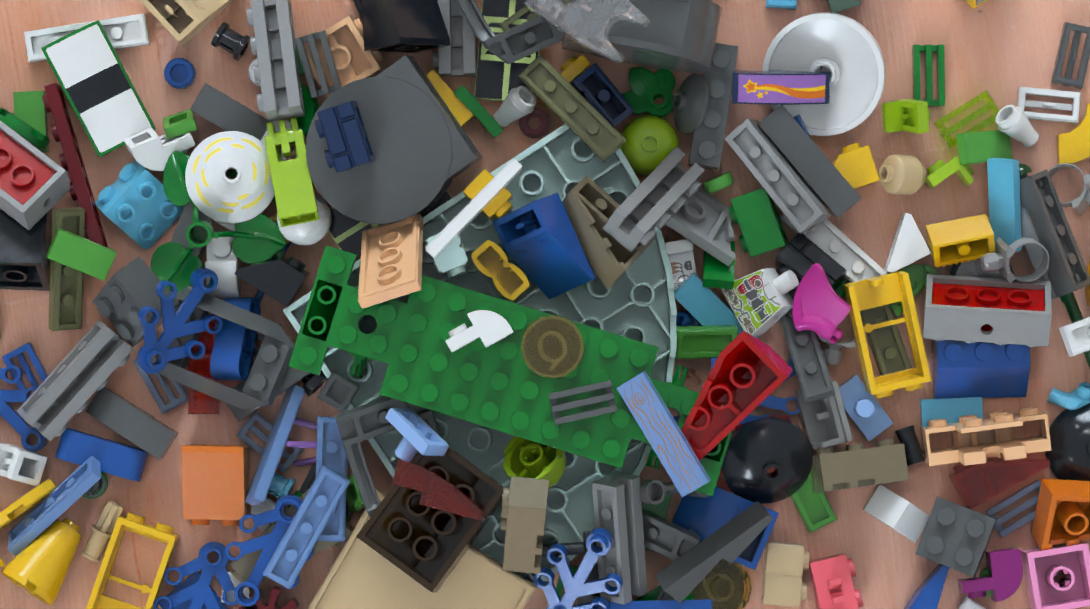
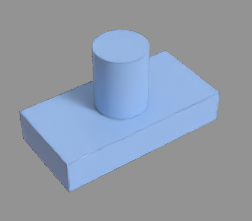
[839,374,893,442]
[385,407,449,462]

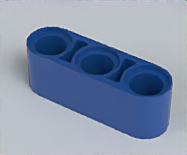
[210,297,261,381]
[55,428,149,482]

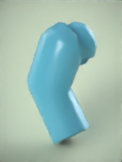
[1047,382,1090,410]

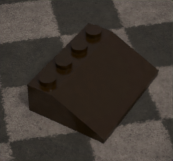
[356,447,504,593]

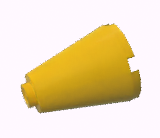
[1,518,82,606]

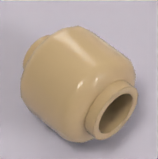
[878,154,926,195]

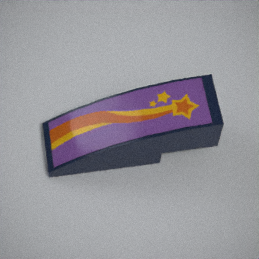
[732,70,830,105]

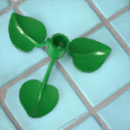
[150,151,286,293]

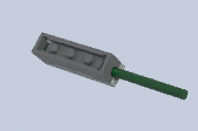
[1019,164,1090,369]

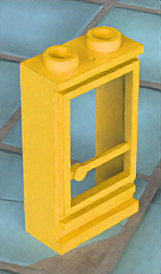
[843,271,931,398]
[86,512,180,609]

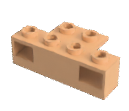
[921,407,1052,466]

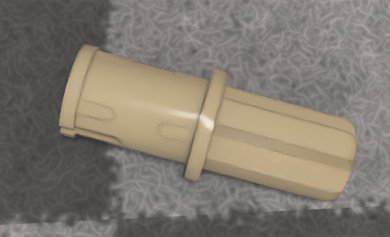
[81,501,123,562]

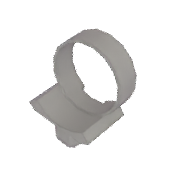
[1048,163,1090,216]
[980,237,1050,284]
[818,302,857,366]

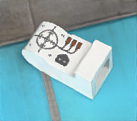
[665,239,697,291]

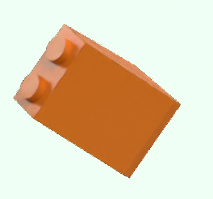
[181,444,250,526]

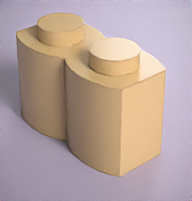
[761,541,809,607]

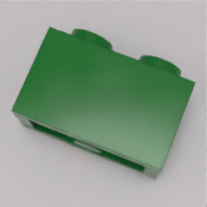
[729,188,789,257]

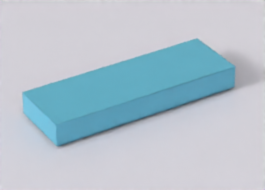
[987,157,1022,252]
[674,272,758,338]

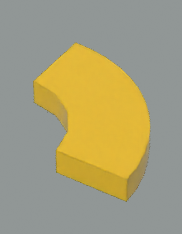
[1057,103,1090,164]
[0,478,55,530]

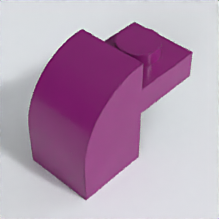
[958,548,1023,602]

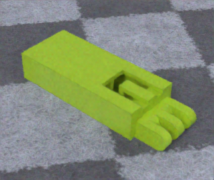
[264,117,320,227]

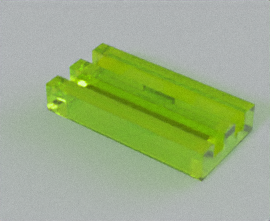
[934,90,999,149]

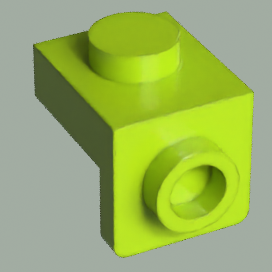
[882,98,930,134]
[925,156,974,189]

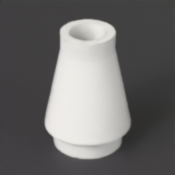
[494,86,536,127]
[995,104,1039,147]

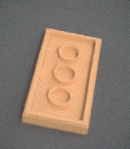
[358,213,424,309]

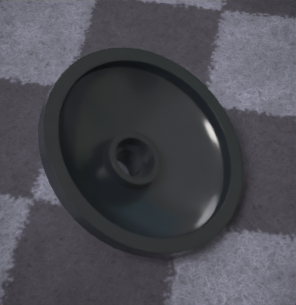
[1045,403,1090,481]
[721,417,813,504]

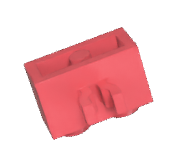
[809,553,863,609]

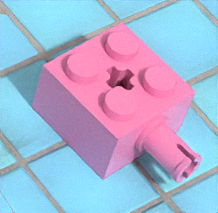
[1021,541,1090,609]

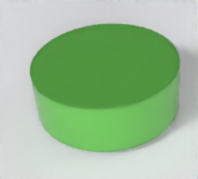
[702,171,734,194]

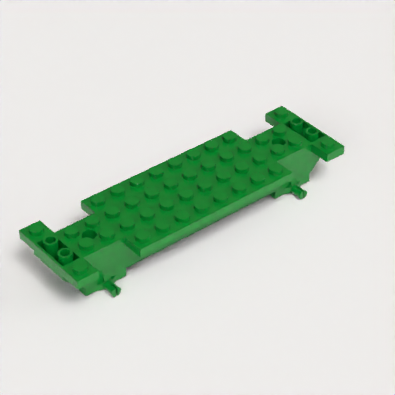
[289,245,733,496]

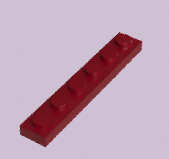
[42,83,109,248]

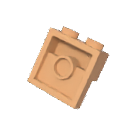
[297,15,384,98]

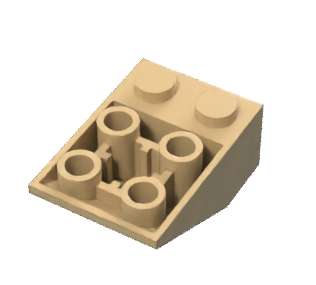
[140,0,234,47]

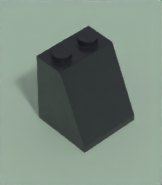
[362,0,450,53]
[0,208,53,291]

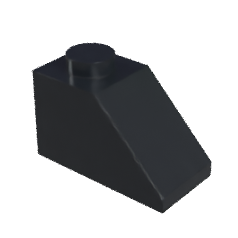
[235,256,310,307]

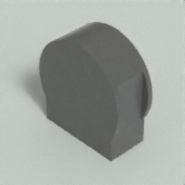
[562,0,722,73]
[306,55,483,224]

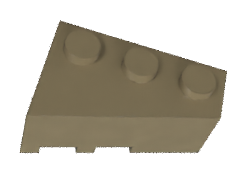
[562,175,655,290]
[810,439,909,493]
[500,476,549,574]

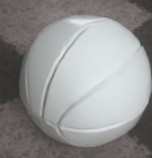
[277,194,332,246]

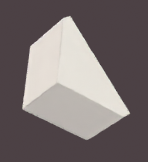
[884,213,931,274]
[863,484,930,543]

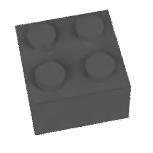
[93,256,180,347]
[915,496,997,577]

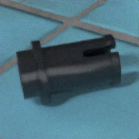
[895,425,925,466]

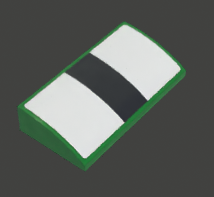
[41,20,156,157]

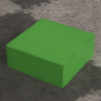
[163,109,197,140]

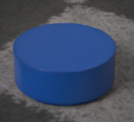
[164,58,196,89]

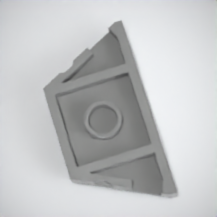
[665,187,736,267]

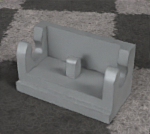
[795,381,853,450]

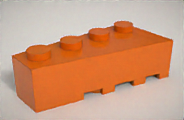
[1031,479,1090,551]

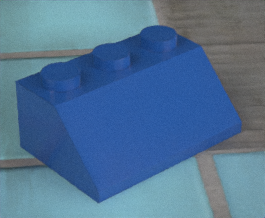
[932,340,1030,399]

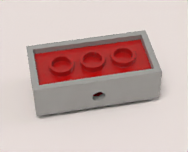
[0,121,71,230]
[923,274,1052,347]

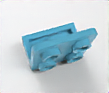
[95,159,184,249]

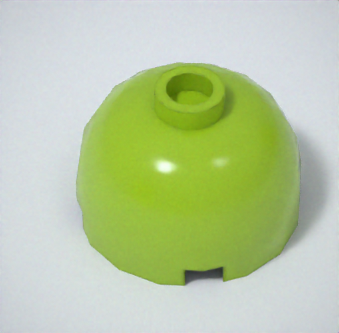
[620,115,680,176]
[503,436,567,489]

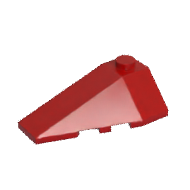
[681,330,793,461]

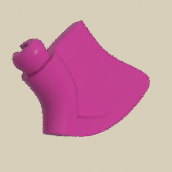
[792,263,852,344]

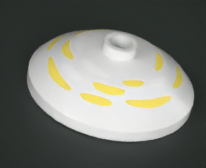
[185,131,275,223]

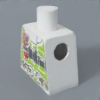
[721,268,799,337]

